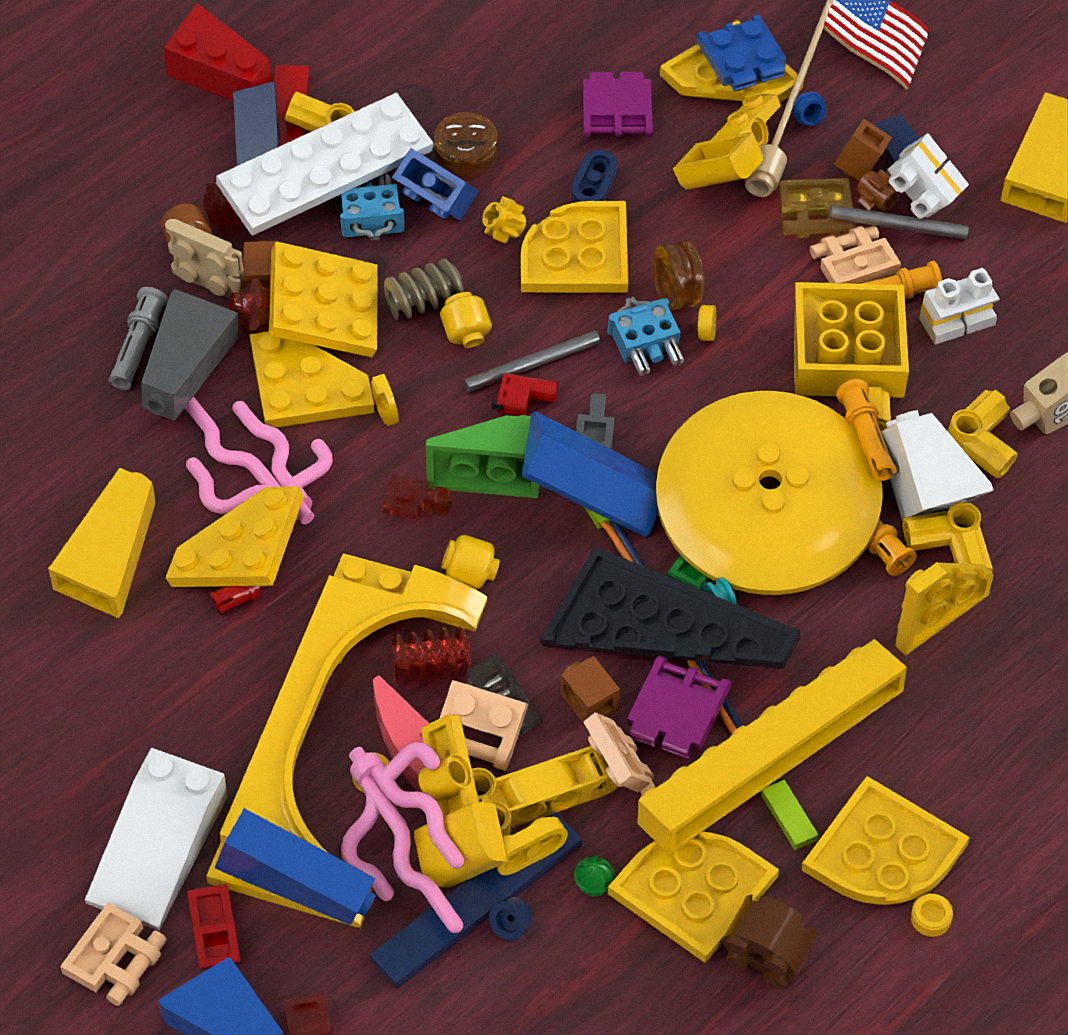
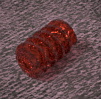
[391,626,473,683]

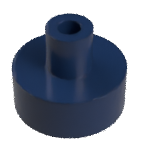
[489,896,533,941]

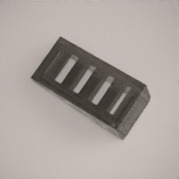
[466,654,542,737]

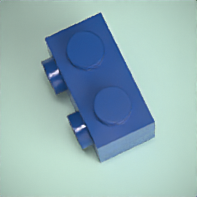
[392,148,479,221]

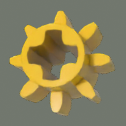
[482,196,526,243]

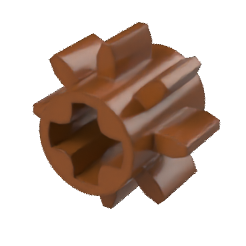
[857,169,900,212]

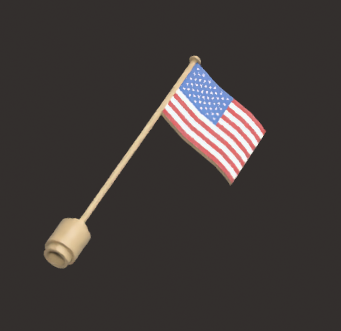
[745,0,929,197]

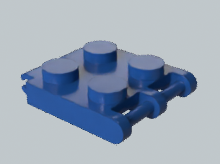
[696,14,786,91]

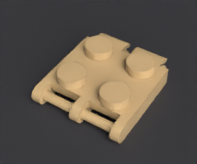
[165,219,245,298]

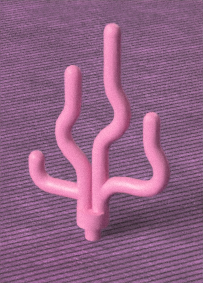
[185,396,333,524]
[341,742,464,933]

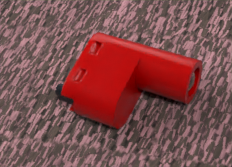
[492,373,559,416]

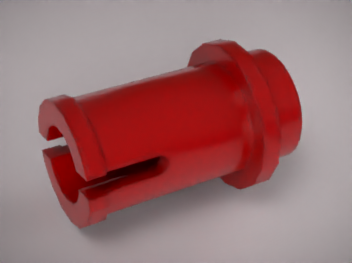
[210,586,262,615]

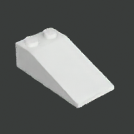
[85,748,228,930]

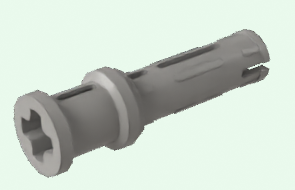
[109,287,168,390]

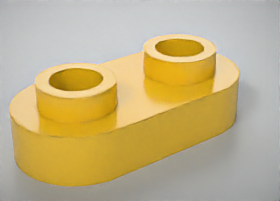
[495,817,568,875]

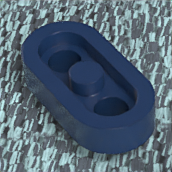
[571,150,617,203]

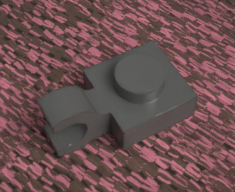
[576,393,615,450]

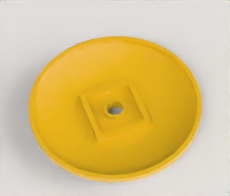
[656,391,883,595]

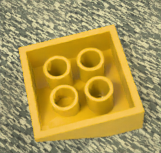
[794,282,909,398]

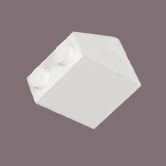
[881,410,993,521]

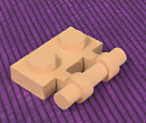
[810,225,901,284]
[584,712,656,795]
[60,902,167,1006]

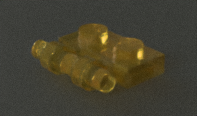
[778,178,854,238]

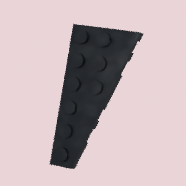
[540,546,801,669]

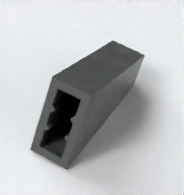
[141,289,238,421]

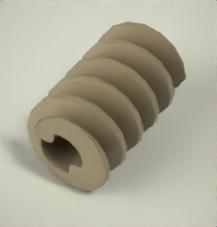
[384,259,464,320]

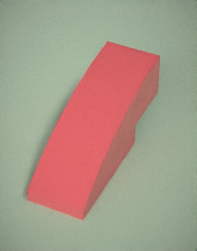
[373,675,429,793]

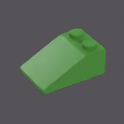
[426,415,540,498]

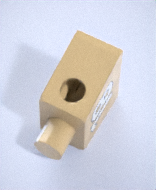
[1010,352,1068,434]

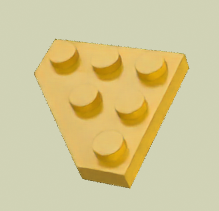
[660,20,804,102]
[249,332,375,428]
[166,486,304,587]
[895,562,994,656]

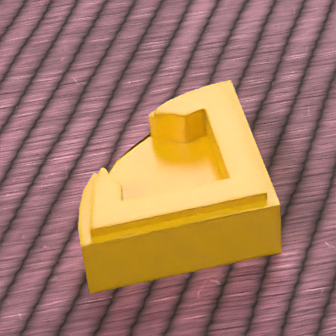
[371,374,399,426]

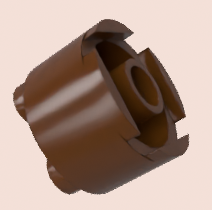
[722,894,819,989]

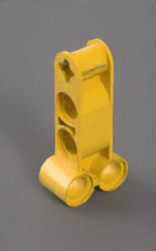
[472,746,618,837]

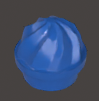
[792,92,826,126]

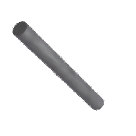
[828,205,969,239]
[463,330,600,393]

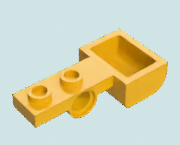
[673,93,781,190]
[414,714,508,888]

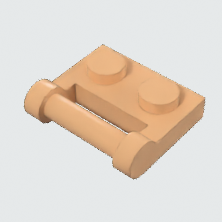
[440,680,528,771]

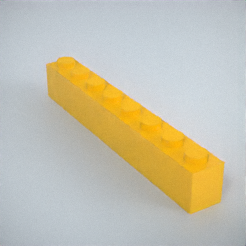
[637,639,907,854]

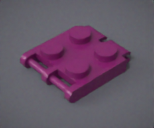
[583,72,653,137]
[627,656,731,759]

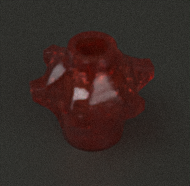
[229,278,270,332]

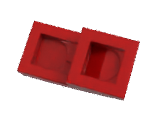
[187,884,241,970]

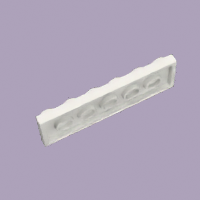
[216,93,433,236]

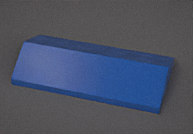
[522,411,658,537]

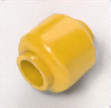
[440,292,492,348]
[441,535,500,589]

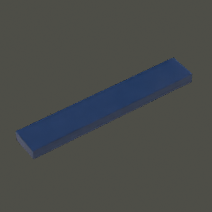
[370,812,582,989]

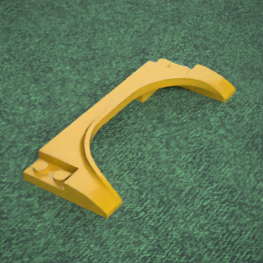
[206,553,487,928]

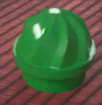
[574,855,615,897]

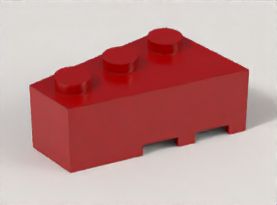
[163,3,272,101]

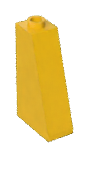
[1001,92,1068,223]
[48,468,156,618]

